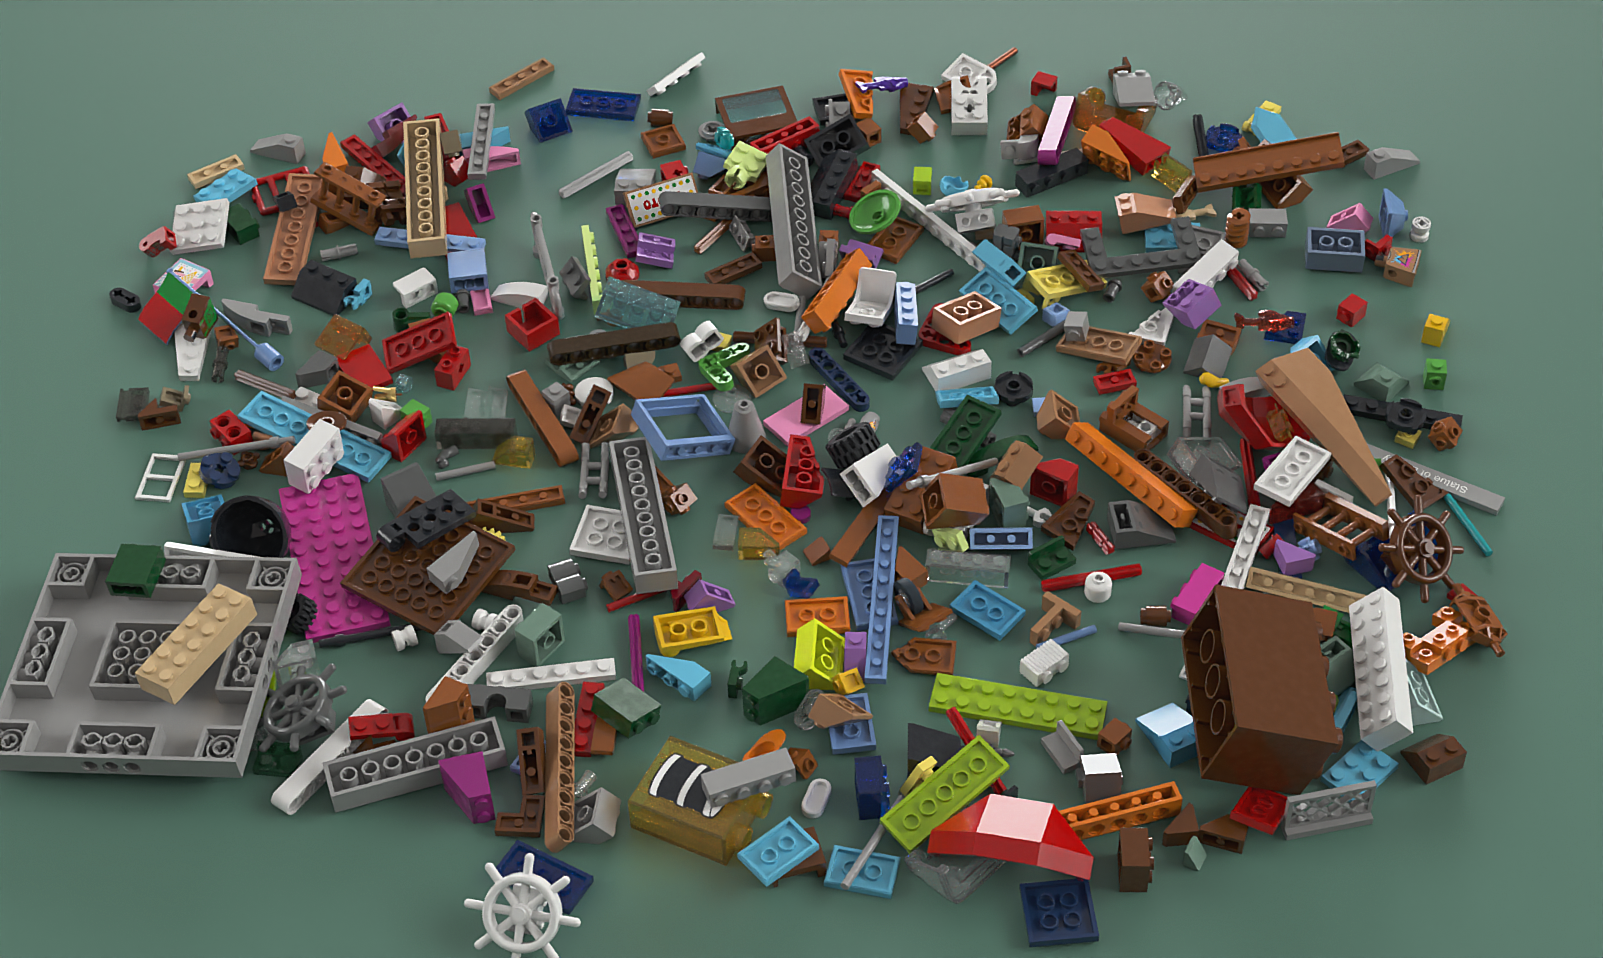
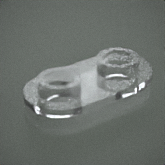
[794,689,825,730]

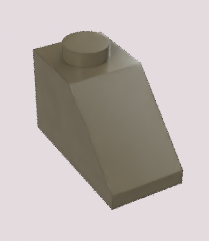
[440,129,463,158]

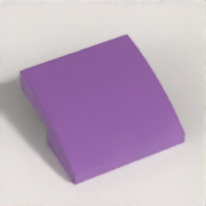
[635,232,675,269]

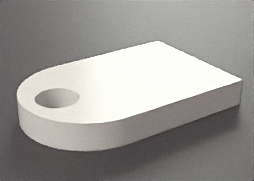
[941,53,997,94]

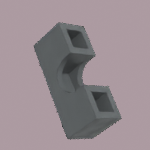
[468,684,533,723]

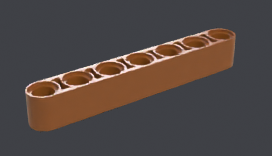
[506,369,579,467]

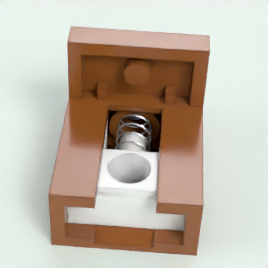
[1099,385,1169,452]

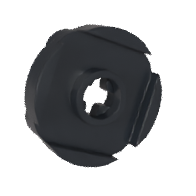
[994,371,1033,407]
[1385,398,1427,435]

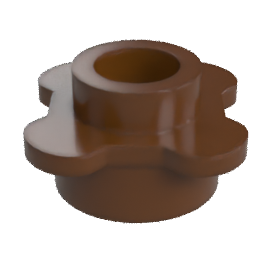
[238,451,260,470]

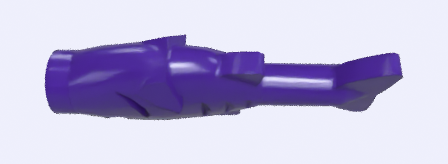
[855,77,908,93]

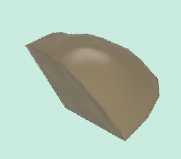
[623,351,655,369]

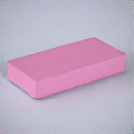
[470,289,493,316]

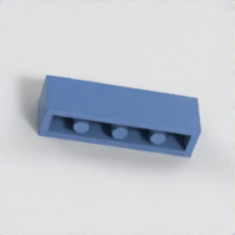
[894,282,918,345]

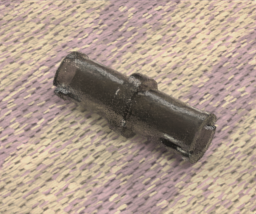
[211,346,229,383]

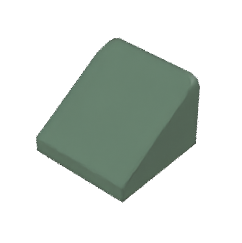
[1183,836,1206,871]

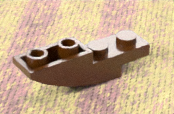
[481,570,558,606]

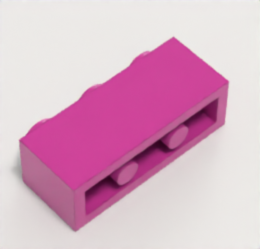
[1170,563,1224,625]

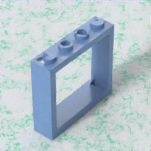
[631,394,735,461]

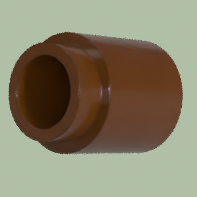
[647,109,673,127]
[1140,606,1171,627]

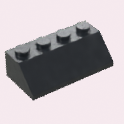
[811,149,858,220]

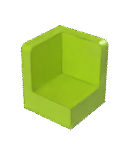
[913,167,932,195]

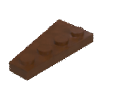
[900,83,934,135]

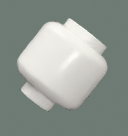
[1084,572,1112,603]

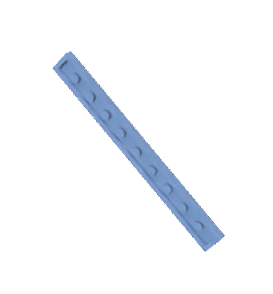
[864,515,899,684]

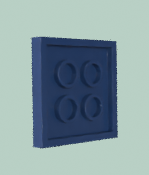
[1019,878,1099,947]

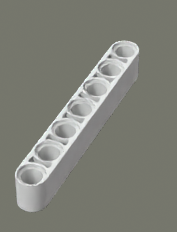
[425,605,524,702]
[271,699,389,815]

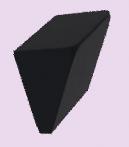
[272,191,297,212]

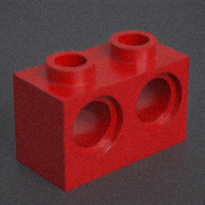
[210,409,253,455]

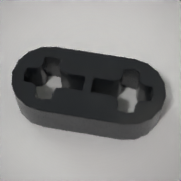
[109,287,142,313]

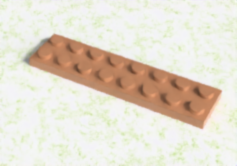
[263,173,322,285]

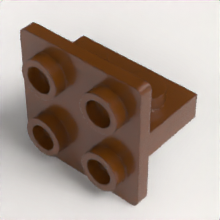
[754,317,788,365]

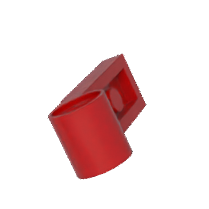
[348,713,415,741]

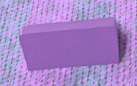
[839,239,884,269]

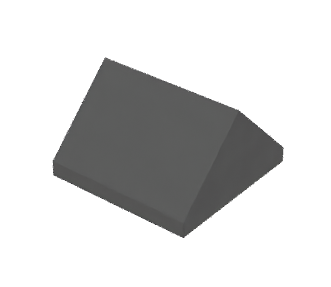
[1183,334,1232,378]

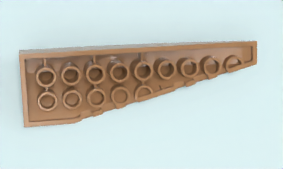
[1255,348,1392,507]

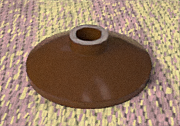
[307,411,347,431]

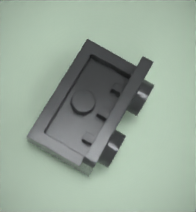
[559,256,591,300]

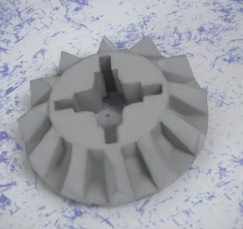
[698,121,725,142]

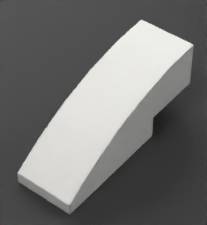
[490,282,549,309]

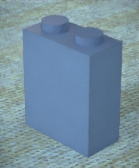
[447,248,489,294]

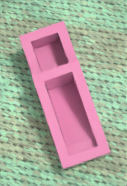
[462,146,521,172]

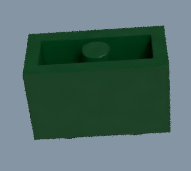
[226,204,260,245]

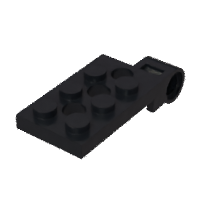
[376,489,476,552]

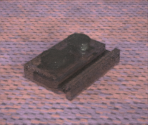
[116,387,150,422]

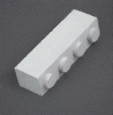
[1172,239,1239,293]

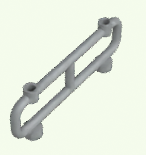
[530,212,565,321]

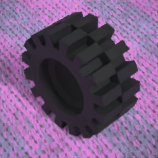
[286,593,318,634]

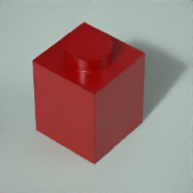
[1336,293,1368,327]

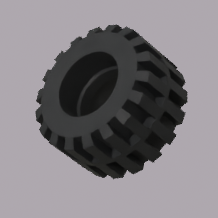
[825,422,881,469]

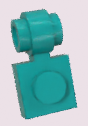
[714,127,734,150]

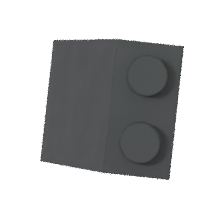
[380,462,436,518]

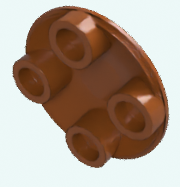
[1133,340,1172,373]

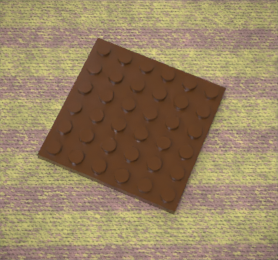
[340,496,515,635]

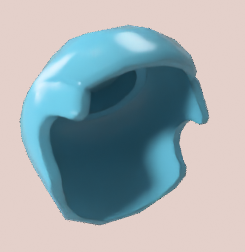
[940,176,969,196]

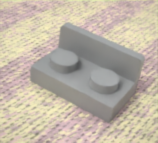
[825,99,850,127]
[818,238,838,279]

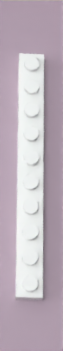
[871,169,987,272]

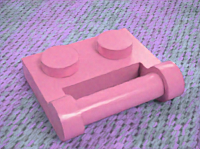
[1045,234,1081,250]

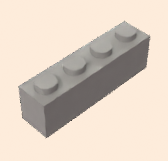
[701,748,796,808]

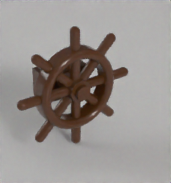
[1378,495,1464,603]

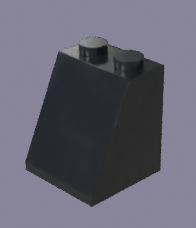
[907,723,965,782]

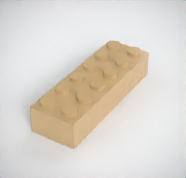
[135,583,257,705]

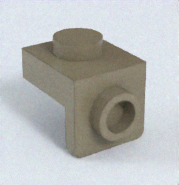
[159,385,191,411]

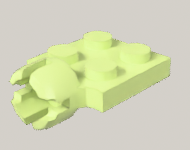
[723,141,767,190]

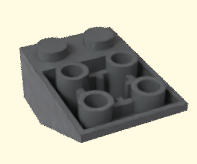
[1189,454,1248,514]
[1107,500,1176,549]

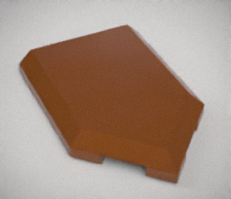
[891,637,957,675]

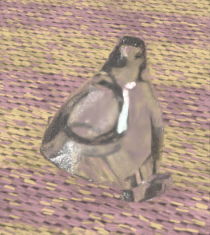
[1153,81,1187,110]

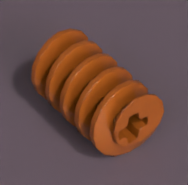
[1224,208,1251,248]

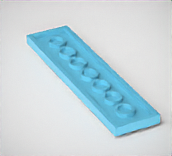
[238,391,392,483]

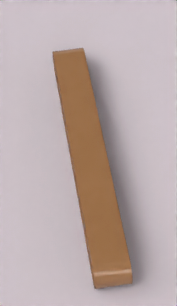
[545,682,575,853]

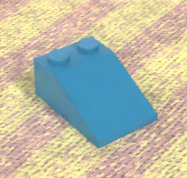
[181,494,224,546]
[1135,703,1198,768]

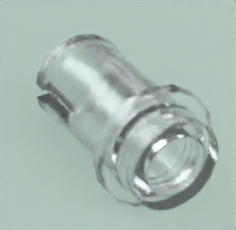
[574,770,597,798]

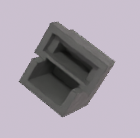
[1075,753,1123,804]

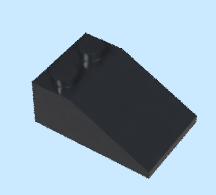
[804,113,870,167]

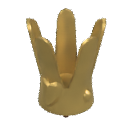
[373,386,402,402]

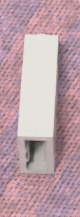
[840,443,899,507]

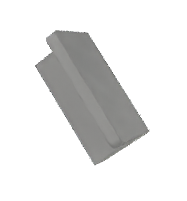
[1041,720,1084,774]

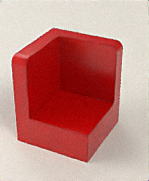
[1031,71,1058,96]

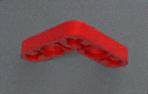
[918,303,971,356]

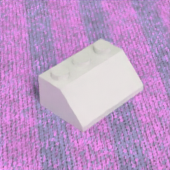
[922,349,992,391]

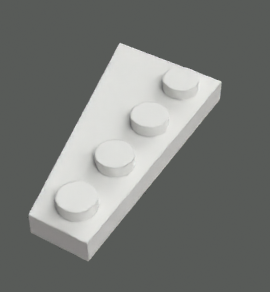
[175,323,212,381]

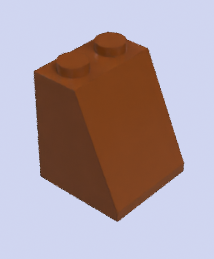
[920,473,989,529]

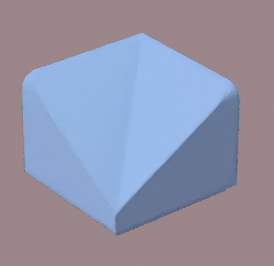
[1042,302,1070,327]

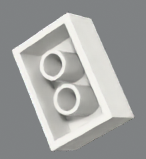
[284,419,344,494]

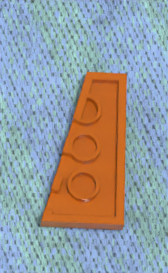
[838,69,873,119]

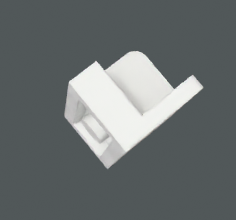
[393,267,438,309]

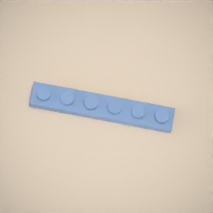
[374,227,486,252]

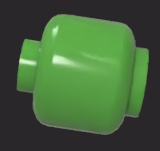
[431,292,459,317]

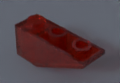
[1269,481,1325,524]

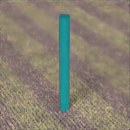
[1444,494,1493,557]

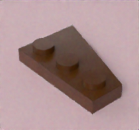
[1379,454,1448,510]
[1041,491,1095,551]

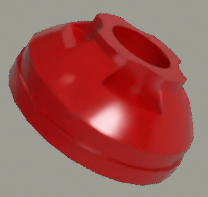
[605,258,639,286]

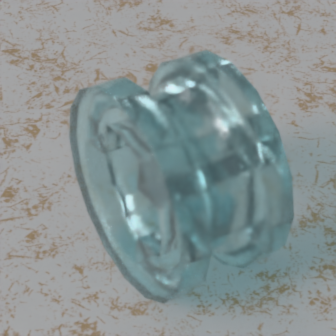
[395,374,413,393]

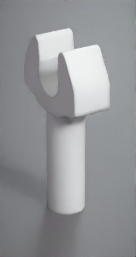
[1027,506,1052,528]

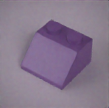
[367,102,411,144]

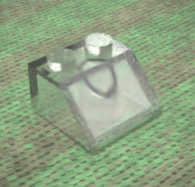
[273,639,321,690]

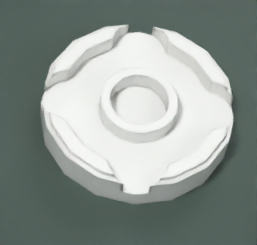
[575,377,614,407]

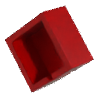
[505,298,560,352]

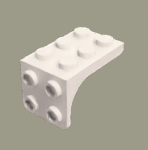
[844,267,897,327]

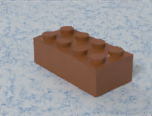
[884,445,957,534]

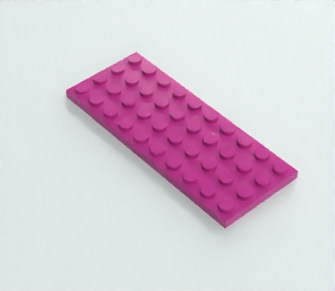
[279,474,391,644]

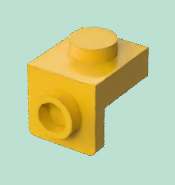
[832,667,865,695]

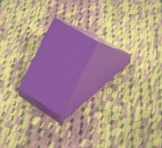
[1273,539,1316,576]

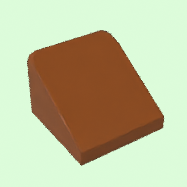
[803,536,831,566]

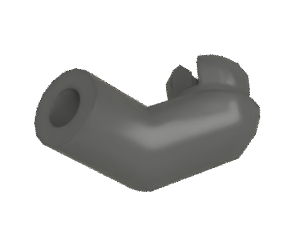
[435,445,459,469]

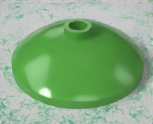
[849,190,901,234]

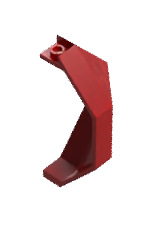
[1217,384,1311,451]
[927,794,1095,882]

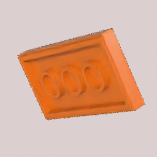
[724,483,807,553]

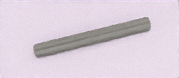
[559,151,633,199]

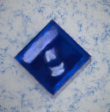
[854,755,890,820]

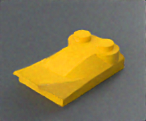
[653,606,732,657]

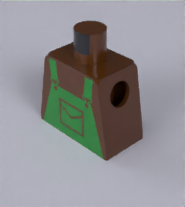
[182,293,218,342]

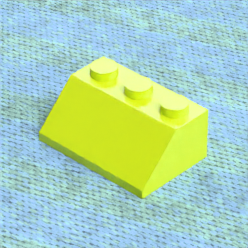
[794,618,845,690]

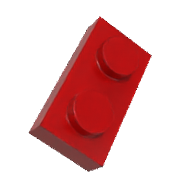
[1093,369,1137,395]

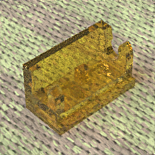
[1152,153,1192,193]

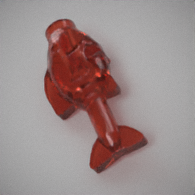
[1234,310,1294,333]

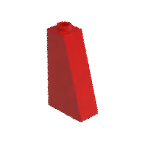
[1099,117,1171,176]

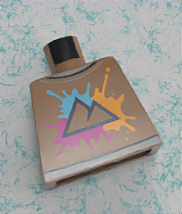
[1374,247,1422,287]

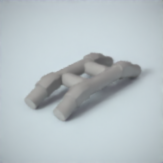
[1182,385,1211,440]
[578,442,610,499]

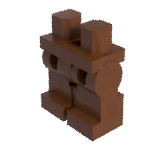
[366,180,407,226]

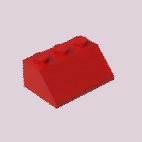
[1045,210,1102,252]

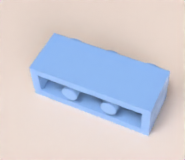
[969,527,1033,549]

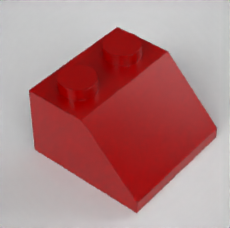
[381,410,427,463]
[1030,458,1079,507]

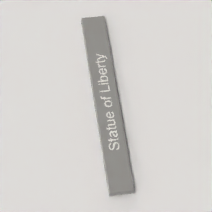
[1367,444,1505,515]

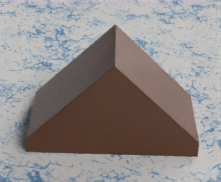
[1162,802,1199,847]

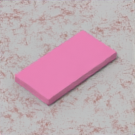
[763,384,849,447]

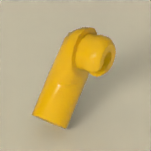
[1199,372,1229,388]

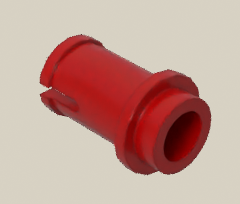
[833,204,854,220]
[1258,533,1285,559]

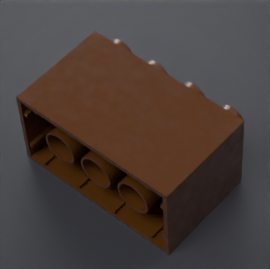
[1181,584,1343,795]

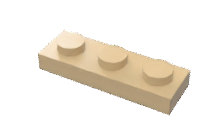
[187,154,245,189]

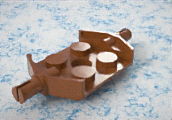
[1448,583,1508,657]

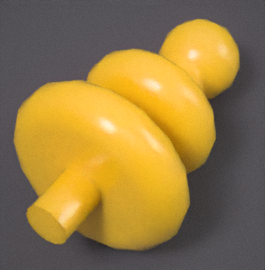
[974,175,993,189]

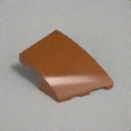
[607,361,675,401]

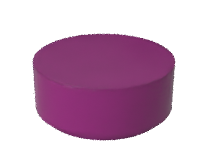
[791,506,811,524]

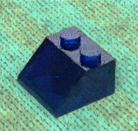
[524,98,573,143]

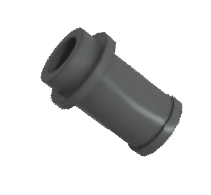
[1103,279,1122,303]
[455,289,470,313]

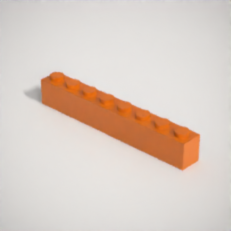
[1065,422,1198,528]

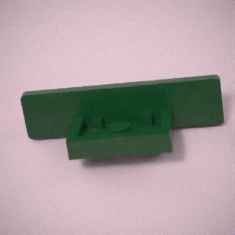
[1232,182,1262,211]

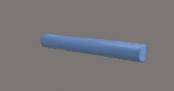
[1036,625,1097,649]

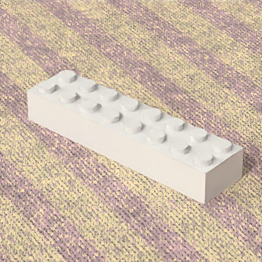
[1349,587,1413,752]

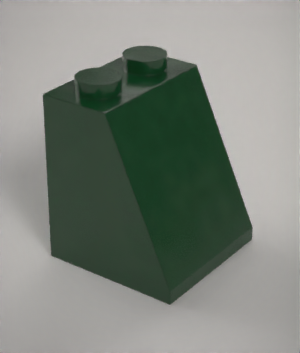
[742,656,810,726]

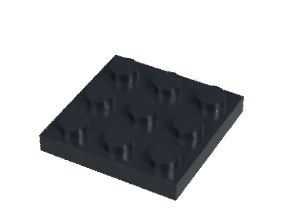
[843,324,923,381]

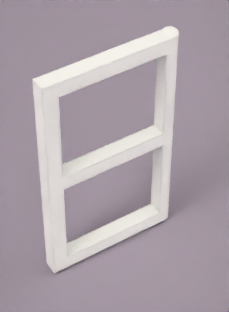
[135,453,186,503]

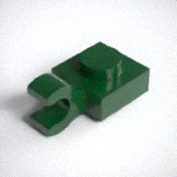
[727,660,748,698]

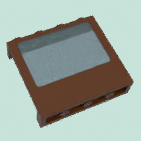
[715,85,797,151]

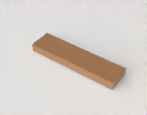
[489,57,554,100]

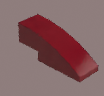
[372,114,417,158]

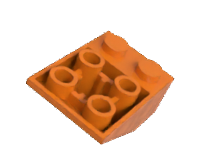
[1081,124,1131,182]

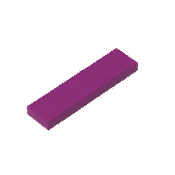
[605,204,638,259]

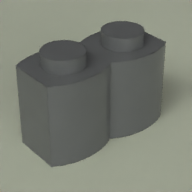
[547,558,588,604]

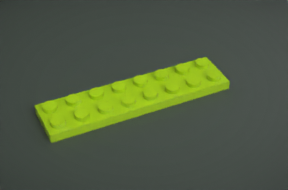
[929,673,1108,740]

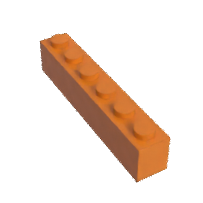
[801,248,873,334]

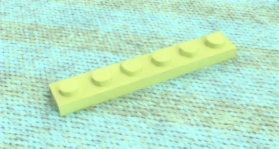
[581,225,604,315]

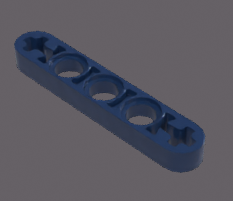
[809,347,870,412]

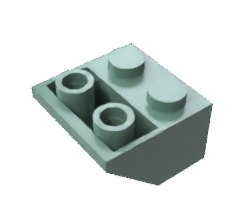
[1320,635,1356,695]

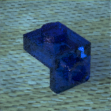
[782,568,820,599]

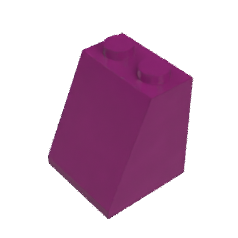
[438,751,496,824]

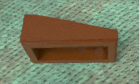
[318,212,350,234]

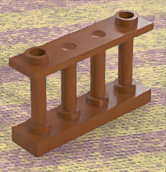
[310,162,387,236]
[1293,492,1389,561]

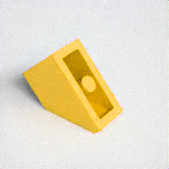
[1421,314,1450,348]

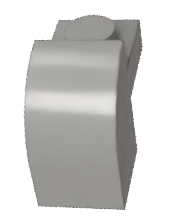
[1000,134,1039,161]

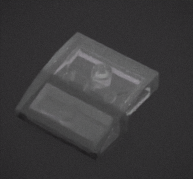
[463,386,508,423]

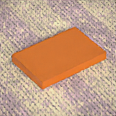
[785,596,850,637]

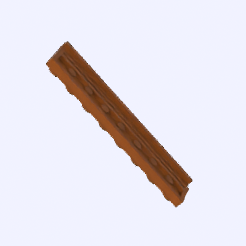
[1193,132,1345,193]

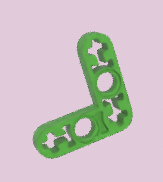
[698,343,750,391]

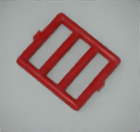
[251,166,310,216]

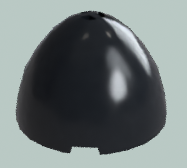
[209,495,291,558]

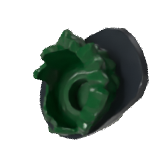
[1324,329,1361,372]

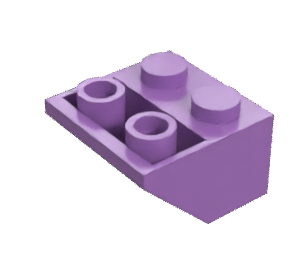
[1163,279,1221,329]

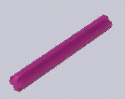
[628,614,644,692]

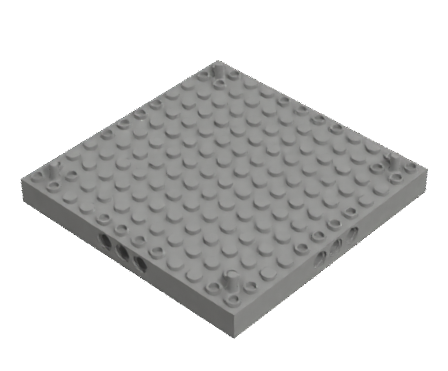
[0,553,302,778]

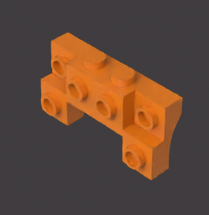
[1403,606,1475,675]

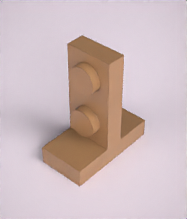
[1030,591,1082,646]

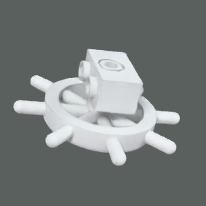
[925,188,1020,234]
[464,853,581,958]

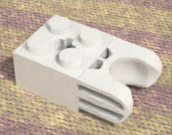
[951,76,988,135]

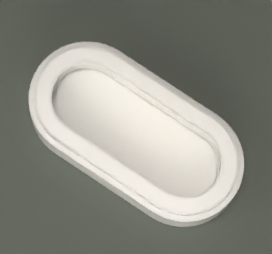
[764,291,800,312]
[801,778,831,819]

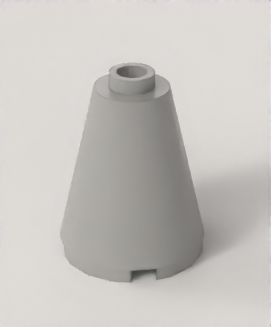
[728,399,766,454]

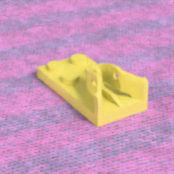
[1022,260,1108,309]

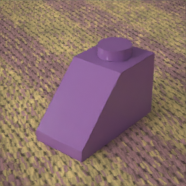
[684,579,736,612]
[844,632,867,682]

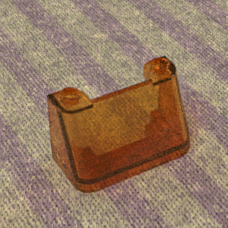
[1073,86,1157,132]

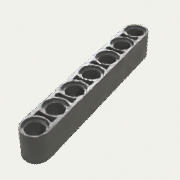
[659,191,772,222]

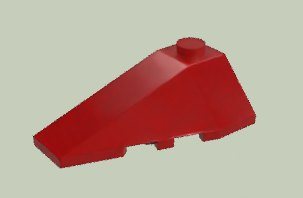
[780,434,824,509]

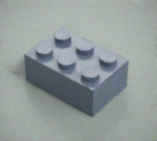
[1305,227,1365,272]

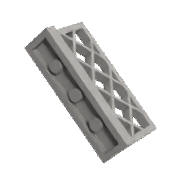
[1280,780,1377,841]

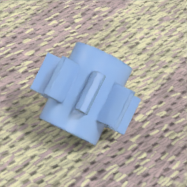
[1298,536,1322,561]

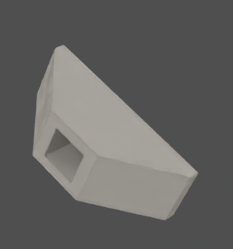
[434,620,484,654]

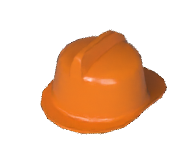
[743,729,786,761]

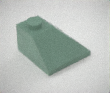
[1353,362,1409,402]

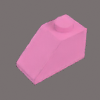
[1327,203,1373,233]

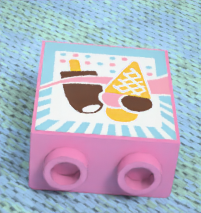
[153,258,214,293]

